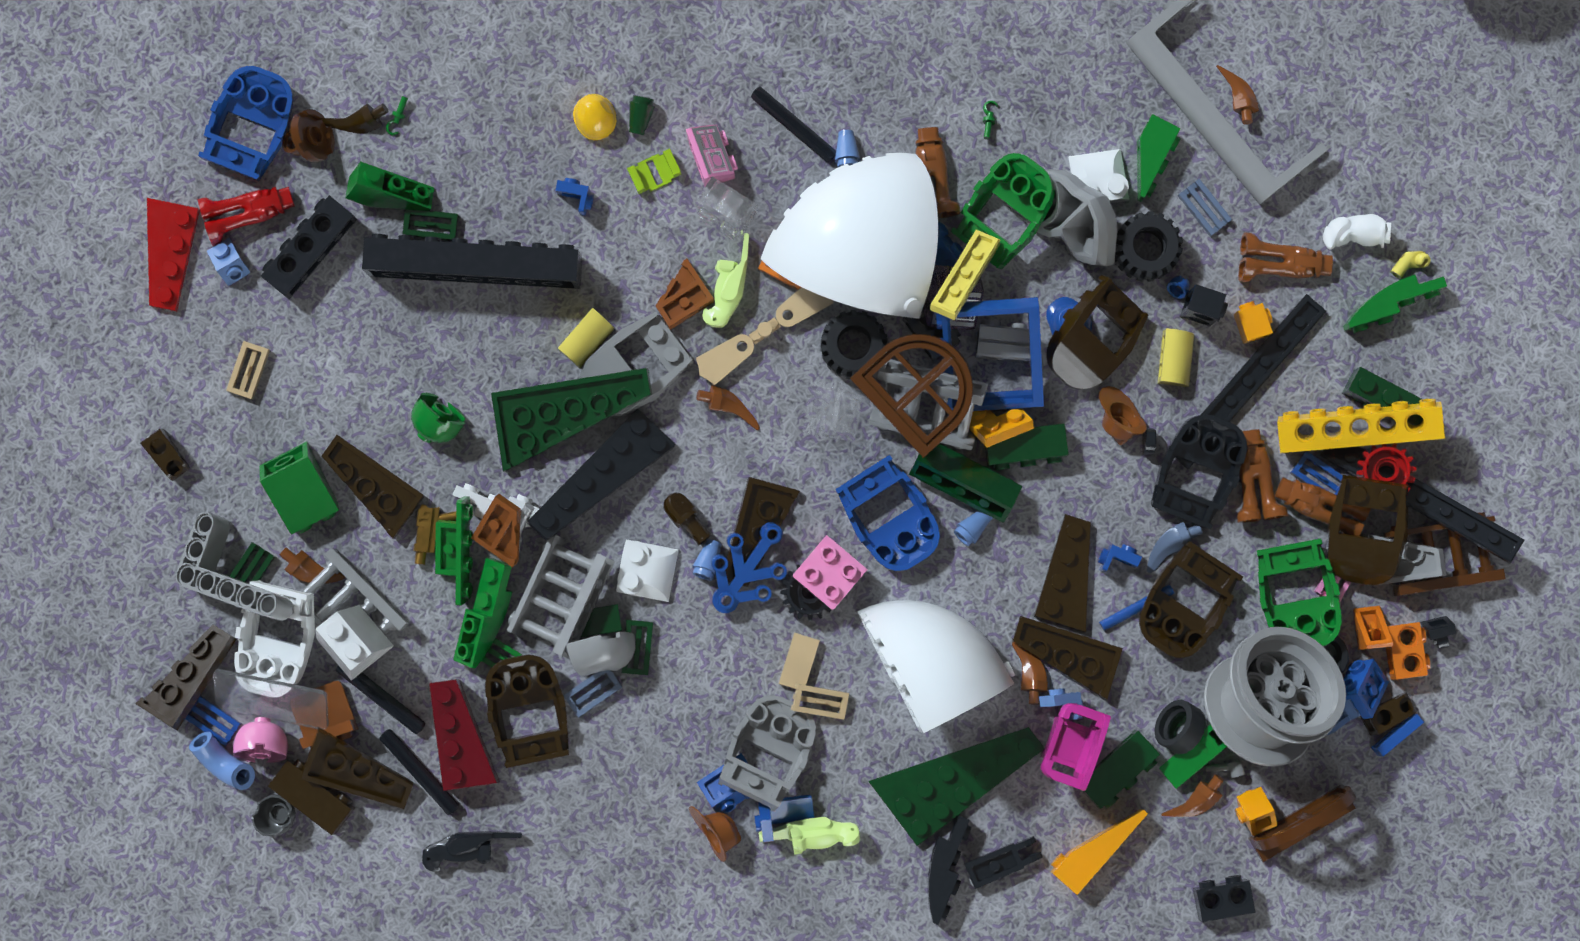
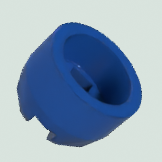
[1167,275,1190,299]

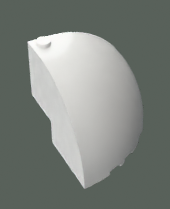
[761,153,938,319]
[857,600,1015,733]

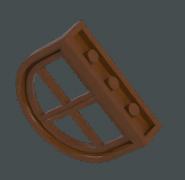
[850,334,973,458]
[1248,785,1356,862]

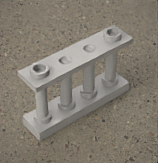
[868,359,988,450]
[507,535,615,659]
[301,547,410,635]

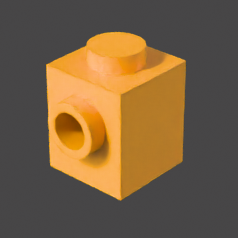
[1233,301,1273,344]
[1235,787,1277,836]

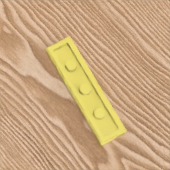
[930,230,1000,320]

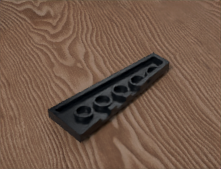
[527,409,676,541]

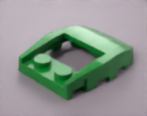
[951,153,1054,269]
[1257,538,1342,647]

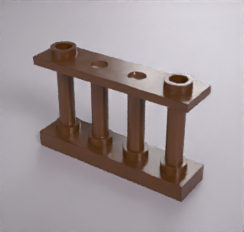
[1383,512,1506,596]

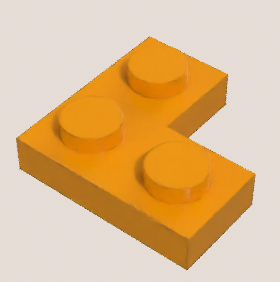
[969,408,1034,447]

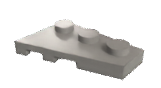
[1360,533,1447,586]

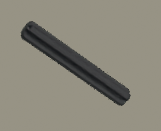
[751,86,836,163]
[336,665,426,734]
[379,729,459,815]

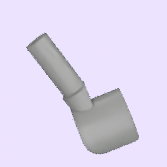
[1206,761,1245,778]

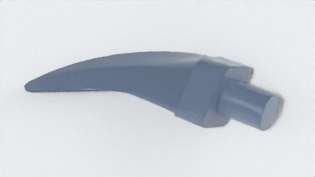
[1147,522,1203,573]

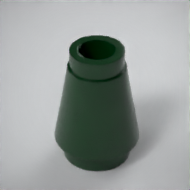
[629,95,655,135]

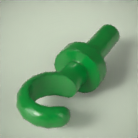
[386,96,408,136]
[983,100,998,140]

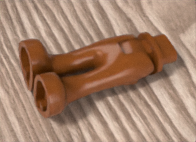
[915,127,961,218]
[1238,232,1333,282]
[1237,429,1288,523]
[1275,477,1371,536]

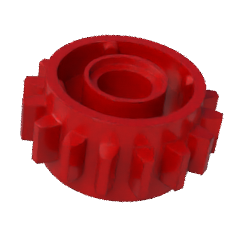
[1356,443,1417,492]

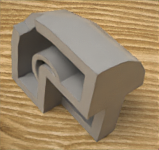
[566,632,635,677]

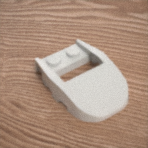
[234,580,315,696]

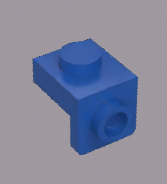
[555,178,594,216]
[1098,544,1142,572]

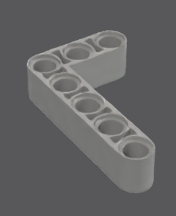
[176,512,293,621]

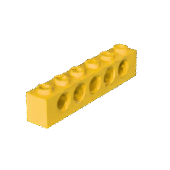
[1277,398,1445,453]

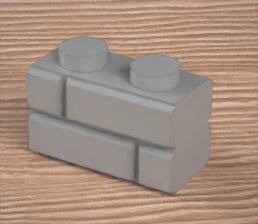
[975,320,1030,364]

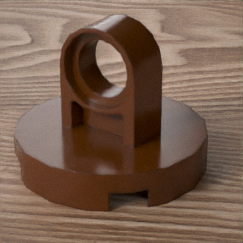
[282,109,335,163]

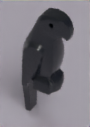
[422,831,522,872]

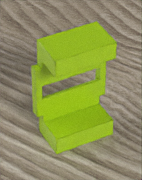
[627,148,682,194]

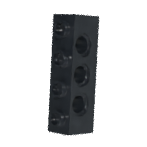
[261,195,358,300]

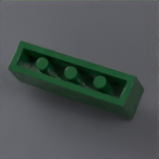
[909,443,1023,523]

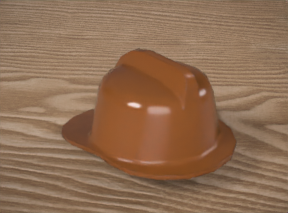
[1099,386,1147,445]
[689,806,741,862]

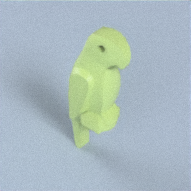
[702,233,749,328]
[758,817,860,855]

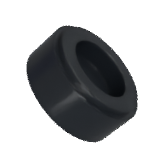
[1142,428,1157,455]

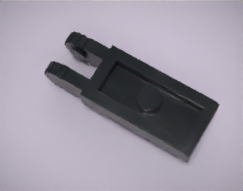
[964,836,1043,889]

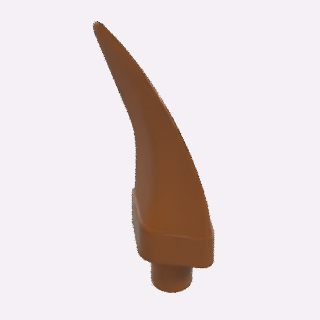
[1216,65,1259,125]
[696,385,760,430]
[279,547,346,584]
[1012,642,1048,705]
[1161,774,1224,817]

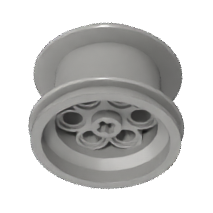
[1204,627,1346,767]

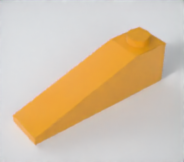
[1050,809,1148,895]

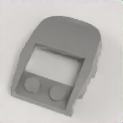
[580,312,694,418]
[718,695,816,811]

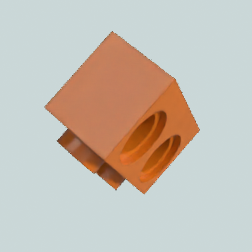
[1385,622,1430,680]

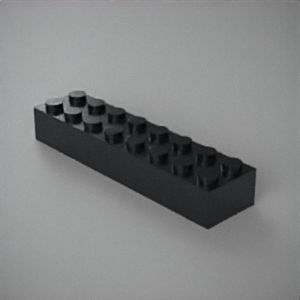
[362,234,582,289]

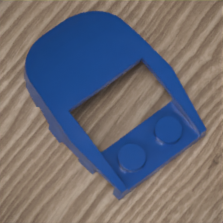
[198,66,293,182]
[836,455,940,571]

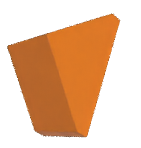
[1353,606,1393,650]

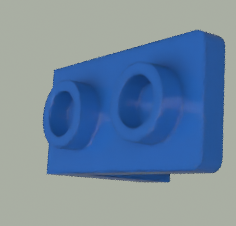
[754,795,814,842]

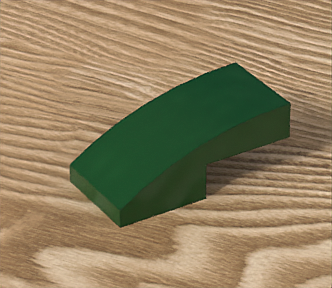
[580,604,622,638]

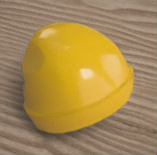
[573,94,617,140]

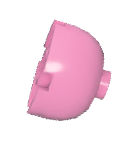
[233,717,288,763]

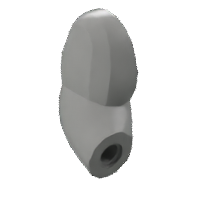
[1021,169,1117,266]

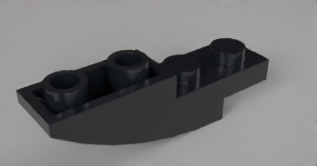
[927,815,972,925]

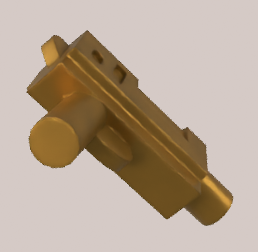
[413,504,456,565]

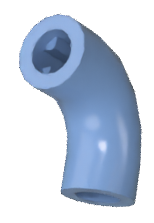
[189,731,255,790]

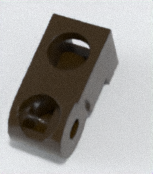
[140,429,190,481]
[1360,692,1417,736]

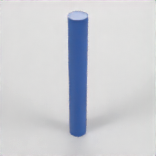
[1099,584,1174,631]

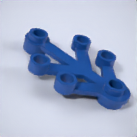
[711,522,787,613]

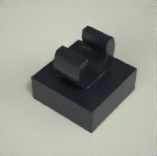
[1420,616,1456,649]

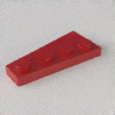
[147,198,200,312]

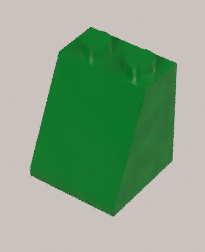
[259,441,339,535]

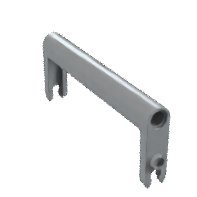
[1126,0,1331,205]

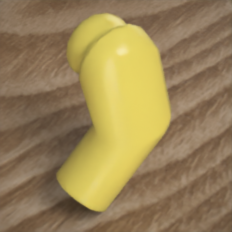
[1390,251,1431,279]

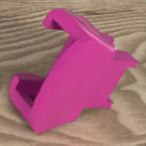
[1040,703,1111,791]

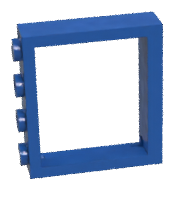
[936,297,1044,411]

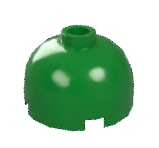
[411,392,466,443]

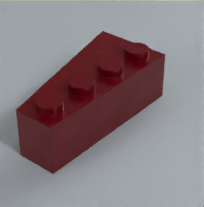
[429,679,500,791]

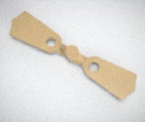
[696,287,834,385]

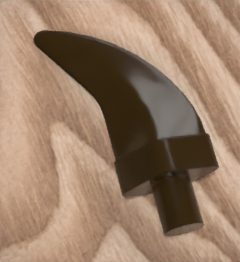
[322,103,389,134]

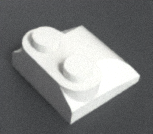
[1068,149,1129,203]
[616,540,679,602]

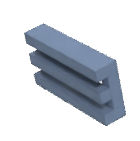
[1178,179,1232,237]
[563,670,623,718]

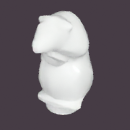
[1323,214,1392,250]

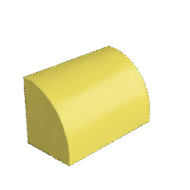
[558,308,615,369]
[1157,328,1194,387]

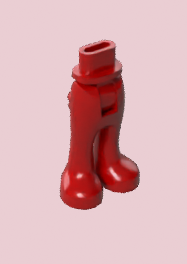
[197,187,295,246]

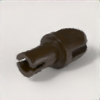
[663,492,712,546]

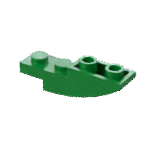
[1343,274,1447,333]
[453,558,513,668]

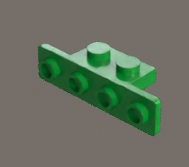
[435,496,473,606]

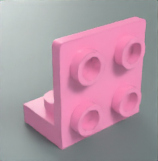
[793,535,868,610]

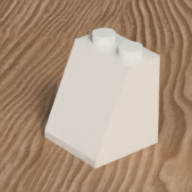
[315,605,394,681]

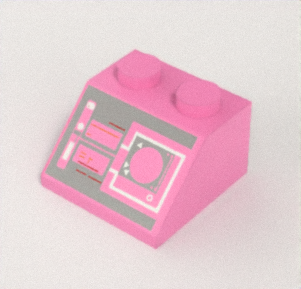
[686,124,738,189]

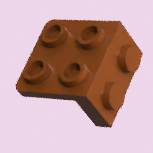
[291,681,359,749]

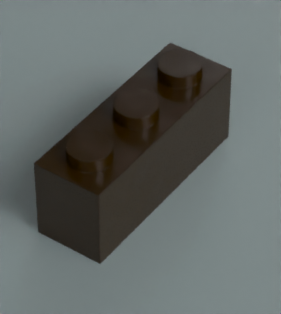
[268,759,355,835]

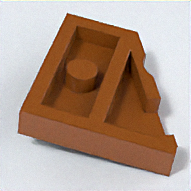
[655,258,714,330]
[471,494,521,568]

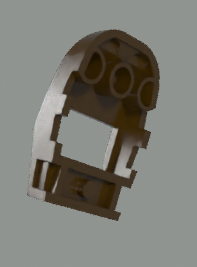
[1046,275,1149,389]
[1328,475,1408,585]
[1139,541,1243,658]
[485,655,569,768]

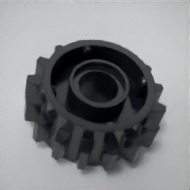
[780,564,832,621]

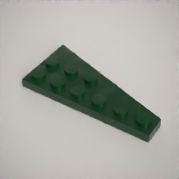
[491,368,652,472]
[868,727,1044,846]

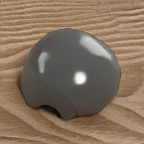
[251,795,296,836]

